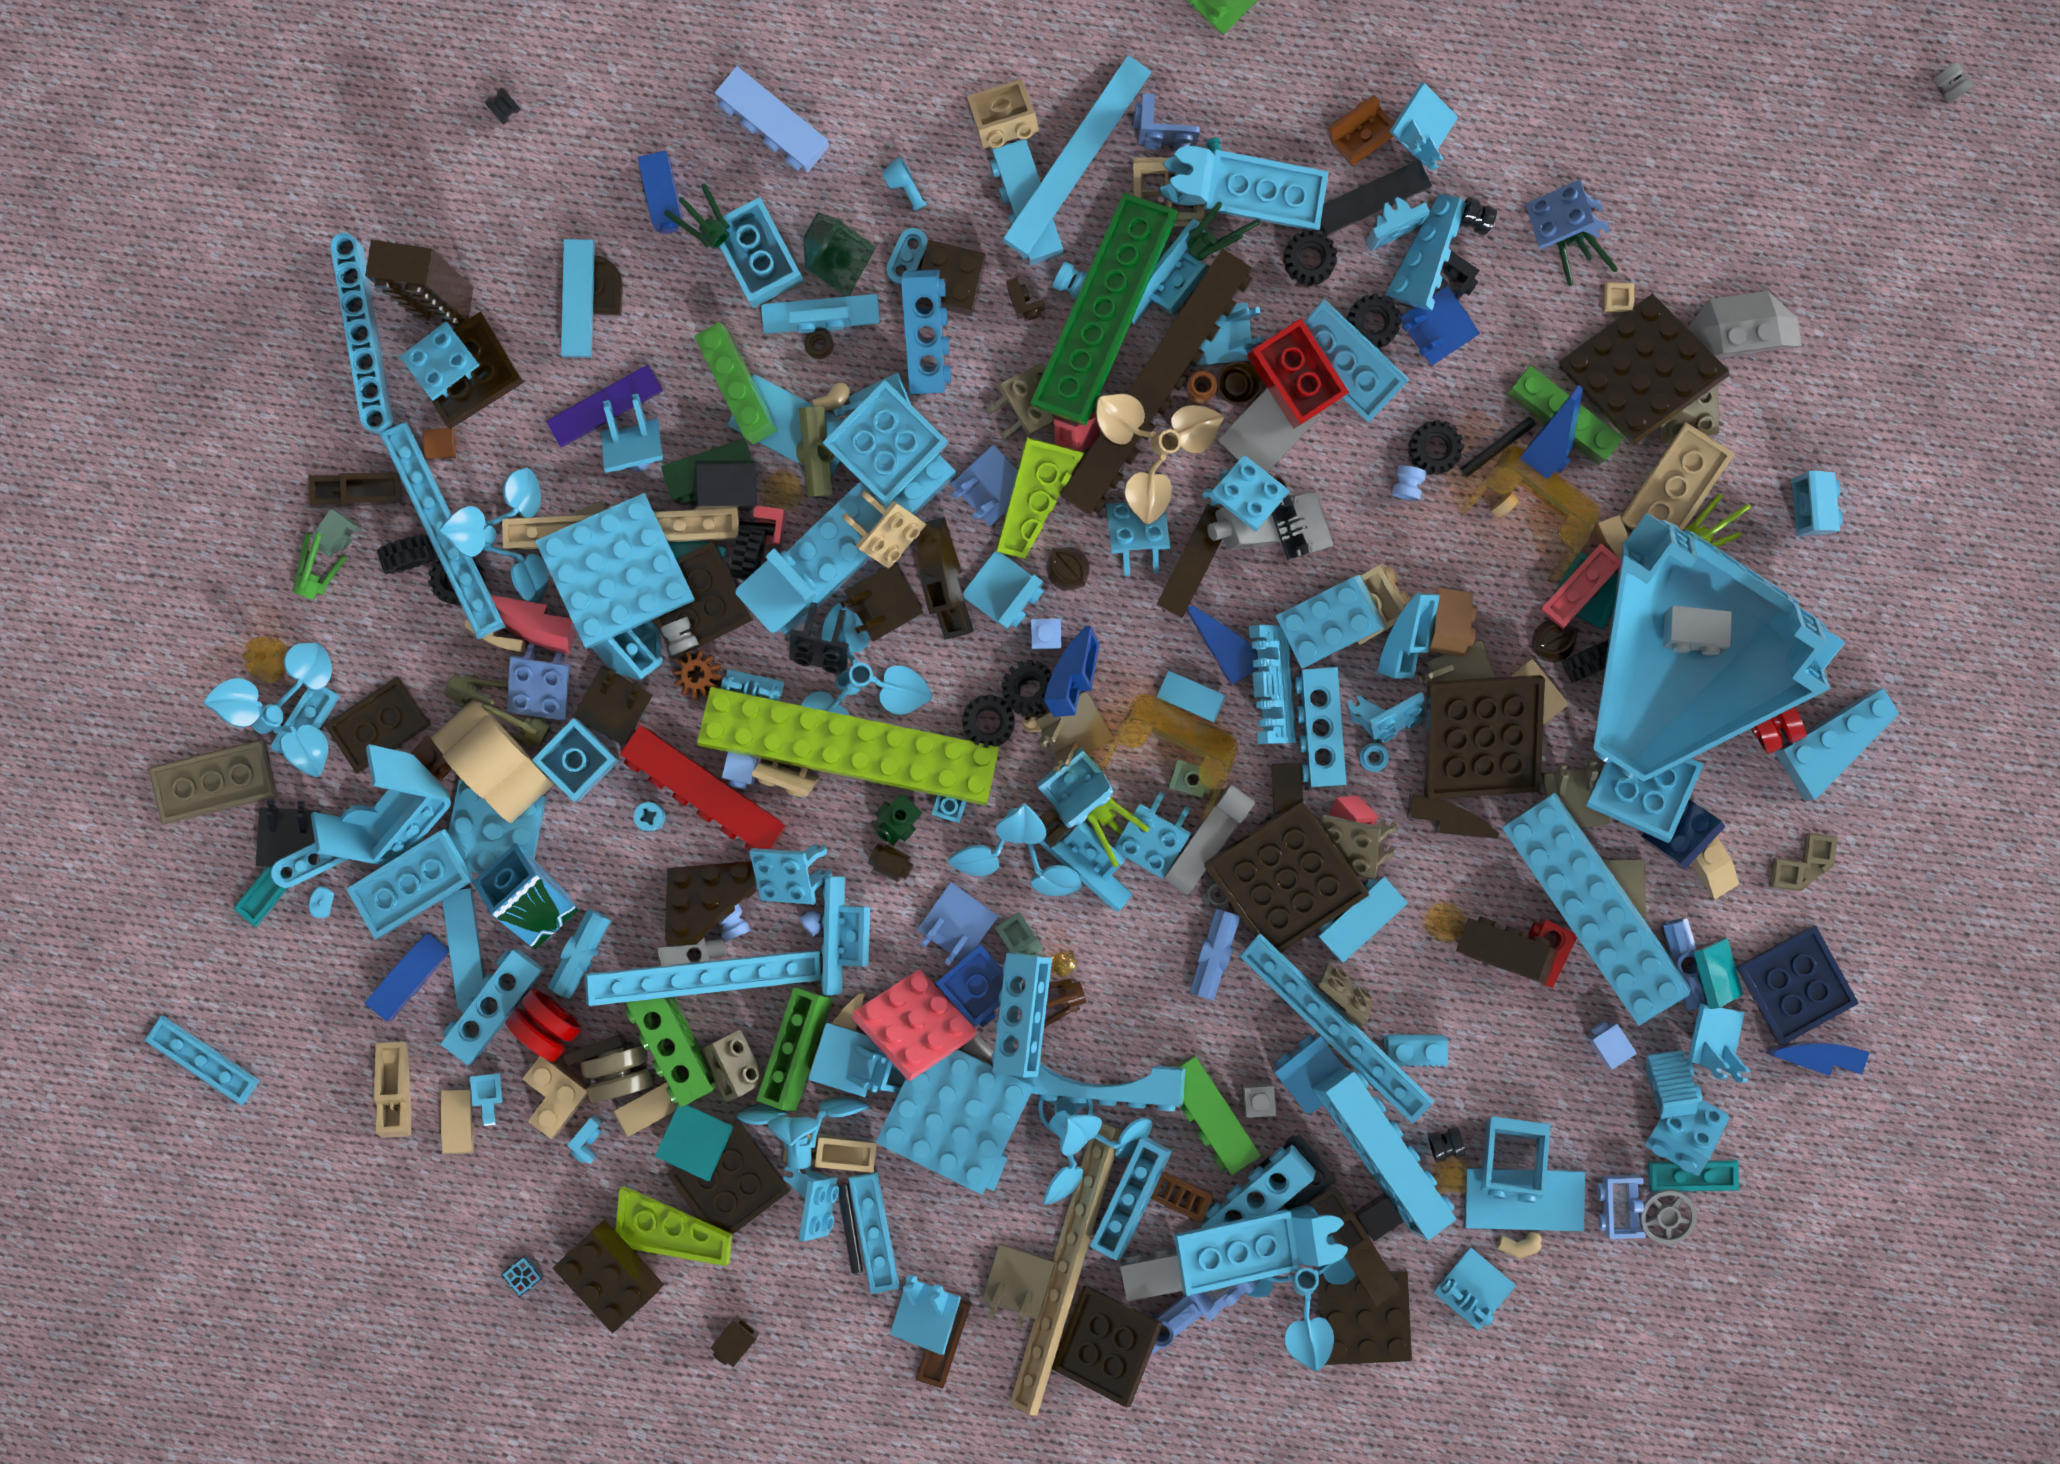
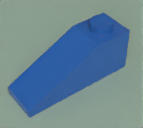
[1520,385,1583,479]
[1186,605,1259,685]

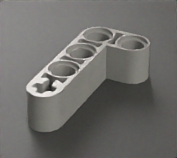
[1163,784,1255,895]

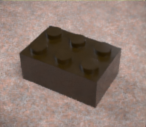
[553,1219,665,1334]

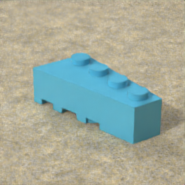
[1775,688,1899,801]

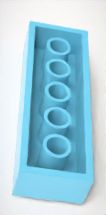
[1311,1068,1457,1241]

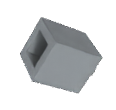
[1242,1083,1276,1118]

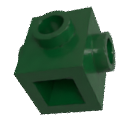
[872,794,922,846]

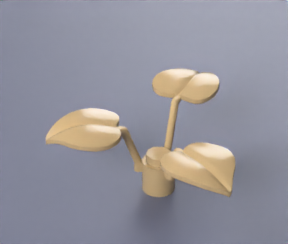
[1096,394,1224,524]

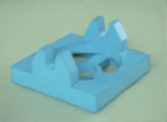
[1365,197,1430,251]

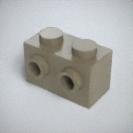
[700,1029,764,1102]

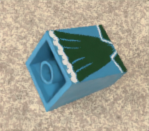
[472,843,579,950]

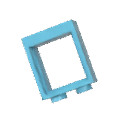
[1480,1116,1551,1203]

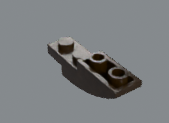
[917,517,974,640]
[1310,1186,1401,1306]

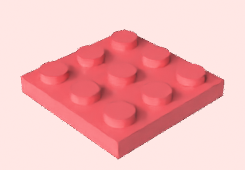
[851,969,977,1081]

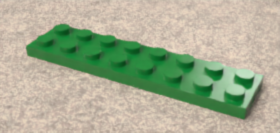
[1030,192,1178,426]

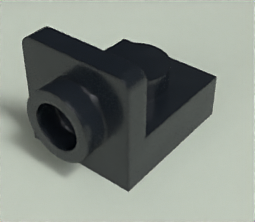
[1442,251,1480,300]

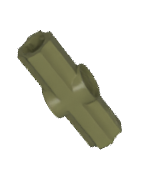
[796,406,835,497]

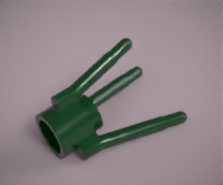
[664,184,730,249]
[1187,202,1260,261]
[1557,231,1618,286]

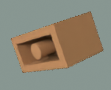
[1429,587,1477,657]

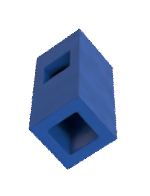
[638,151,684,234]

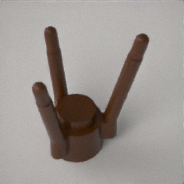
[1021,978,1086,1028]

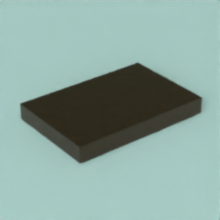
[324,676,431,774]

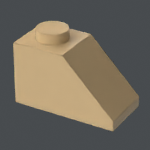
[1691,836,1739,900]

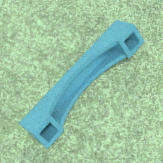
[1015,1062,1186,1111]

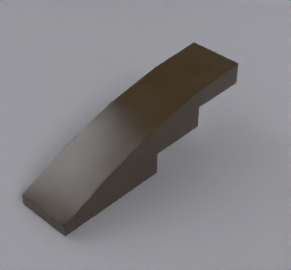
[1156,503,1222,618]

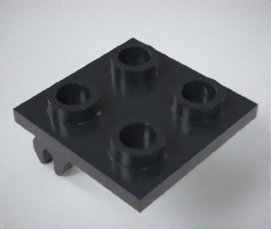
[789,602,849,674]
[255,799,321,868]

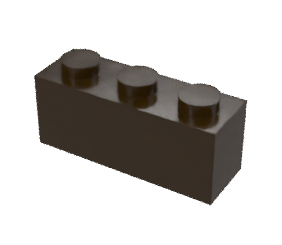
[1456,916,1558,985]

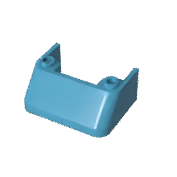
[311,744,451,866]

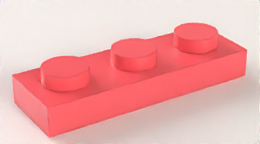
[1541,544,1620,629]

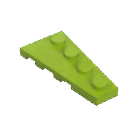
[996,437,1084,559]
[615,1186,733,1266]

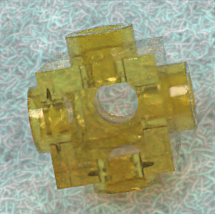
[241,636,288,683]

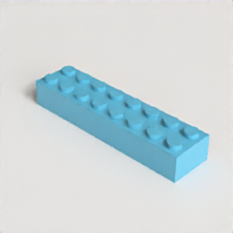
[780,454,957,637]
[1502,791,1691,1026]

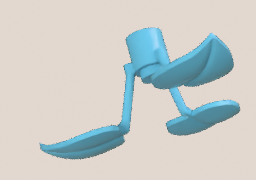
[438,467,548,603]
[801,603,932,716]
[203,643,332,777]
[948,803,1083,896]
[735,1097,870,1169]
[1042,1110,1153,1205]
[1245,1236,1355,1371]

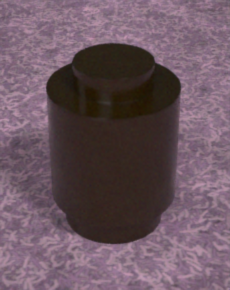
[868,843,914,882]

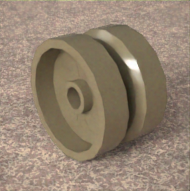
[579,1045,654,1103]

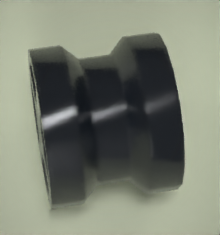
[484,87,521,125]

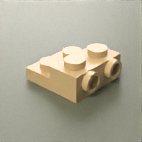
[967,79,1039,149]
[1357,563,1411,645]

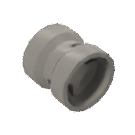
[1932,62,1975,104]
[660,617,699,655]

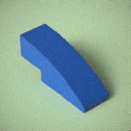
[1044,626,1100,717]
[364,932,449,1022]
[1766,1041,1870,1076]

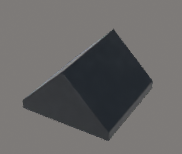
[691,460,757,511]

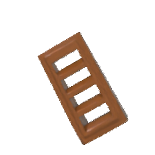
[1150,1171,1213,1223]

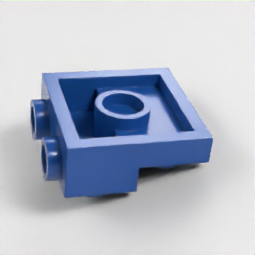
[936,944,1004,1028]

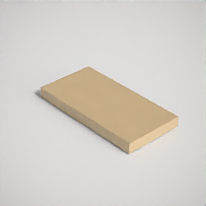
[1621,422,1735,531]

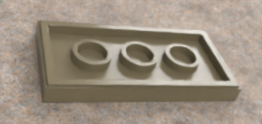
[148,740,278,825]

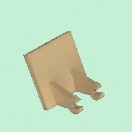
[842,490,927,569]
[751,759,819,797]

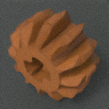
[672,650,723,700]

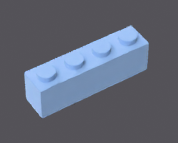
[715,66,829,173]

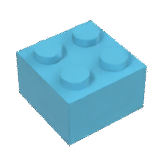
[532,718,620,802]

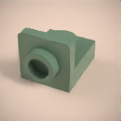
[995,912,1044,955]

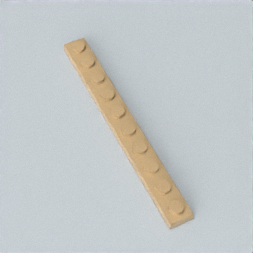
[1010,1122,1123,1416]

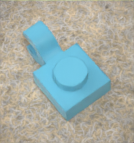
[469,1073,503,1126]

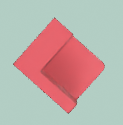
[1054,413,1099,451]
[753,506,786,547]
[1329,795,1379,825]

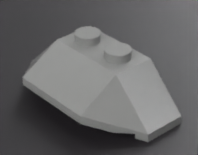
[1687,291,1802,359]

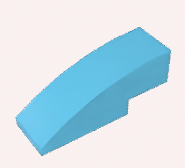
[1377,594,1440,679]

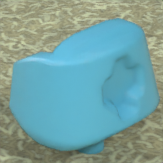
[309,887,334,918]

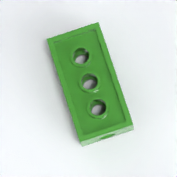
[625,997,718,1107]

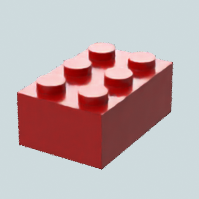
[1246,318,1349,429]

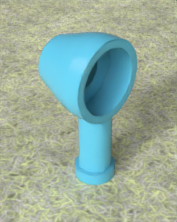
[882,156,927,212]

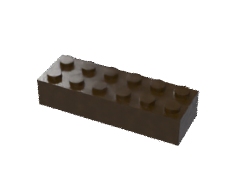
[365,239,474,325]

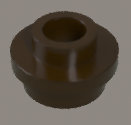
[804,330,834,359]

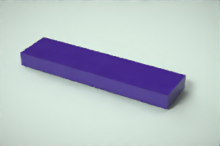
[546,365,663,448]

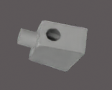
[1208,507,1281,550]
[656,938,726,966]

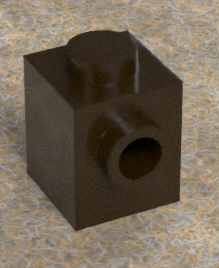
[711,1315,759,1367]

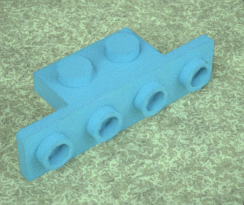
[1131,219,1209,324]
[761,294,880,334]
[1039,821,1132,912]
[821,876,870,995]

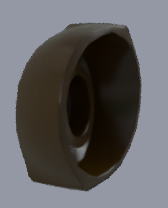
[1217,361,1261,405]
[1046,547,1090,590]
[1532,620,1579,663]

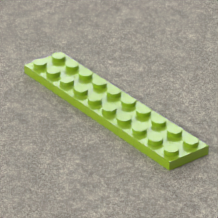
[697,687,999,806]

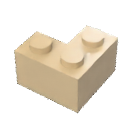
[522,1056,589,1139]

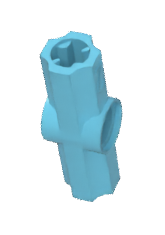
[547,909,612,999]

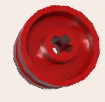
[1751,707,1807,755]
[505,988,582,1062]

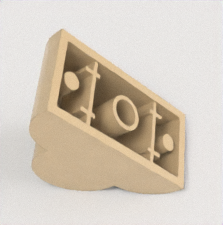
[431,699,555,824]

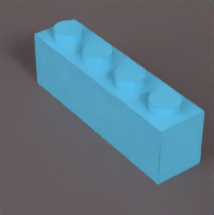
[989,139,1063,266]

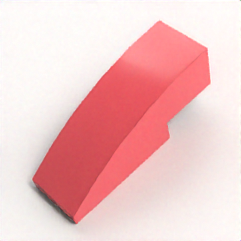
[490,595,575,654]

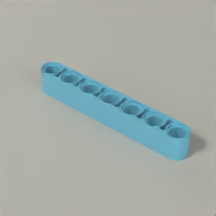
[331,233,393,435]

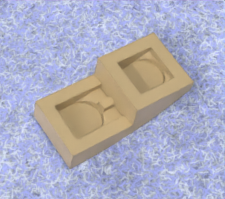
[465,620,528,653]
[613,1082,679,1137]
[441,1089,474,1154]

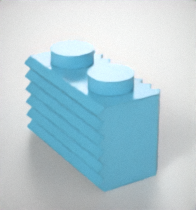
[1384,1035,1448,1067]
[1645,1050,1702,1119]

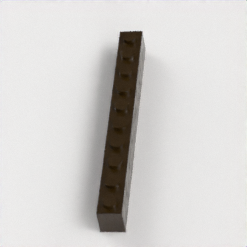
[1060,248,1253,517]

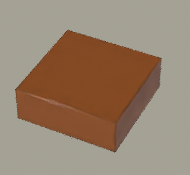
[423,428,456,460]

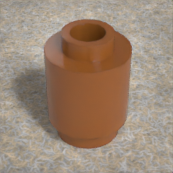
[1186,371,1217,404]

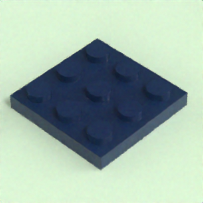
[1736,925,1859,1046]

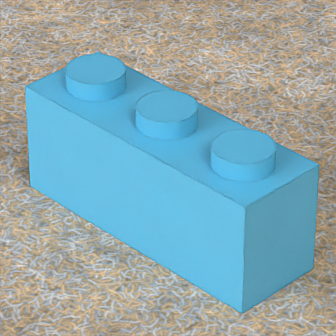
[1316,876,1408,963]

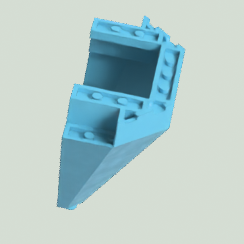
[1593,513,1845,782]

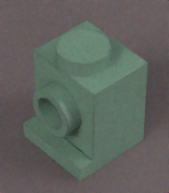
[311,509,362,557]
[1168,759,1215,798]

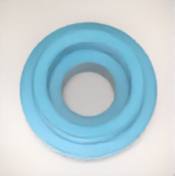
[1359,743,1389,772]

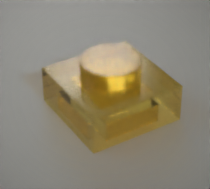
[1436,1161,1467,1193]

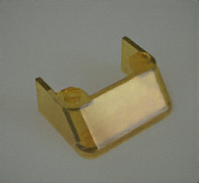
[1458,446,1600,581]
[1099,694,1239,820]

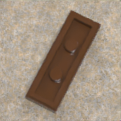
[915,1299,971,1389]

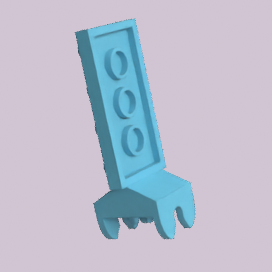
[1159,146,1329,231]
[1174,1205,1348,1296]

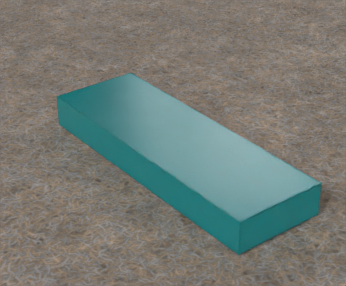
[1648,1160,1739,1192]

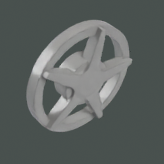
[1640,1189,1697,1244]

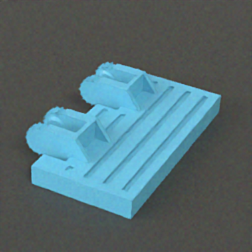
[1249,625,1296,744]

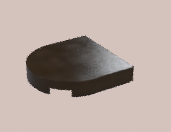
[593,255,623,316]

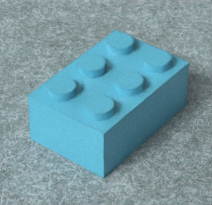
[720,197,804,309]
[1276,575,1386,668]

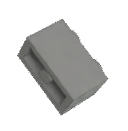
[1663,605,1732,656]
[1119,1247,1183,1302]

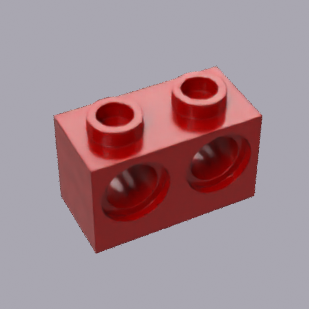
[1527,918,1577,989]

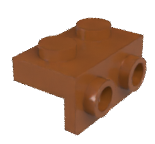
[1328,95,1395,166]

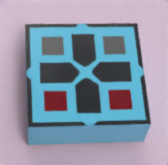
[501,1254,544,1298]

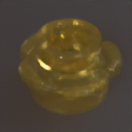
[1051,951,1078,978]

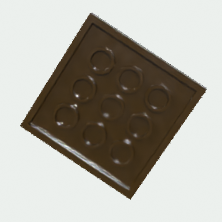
[1559,293,1729,445]
[1424,675,1545,799]
[1204,798,1370,953]

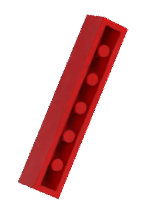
[620,725,788,851]

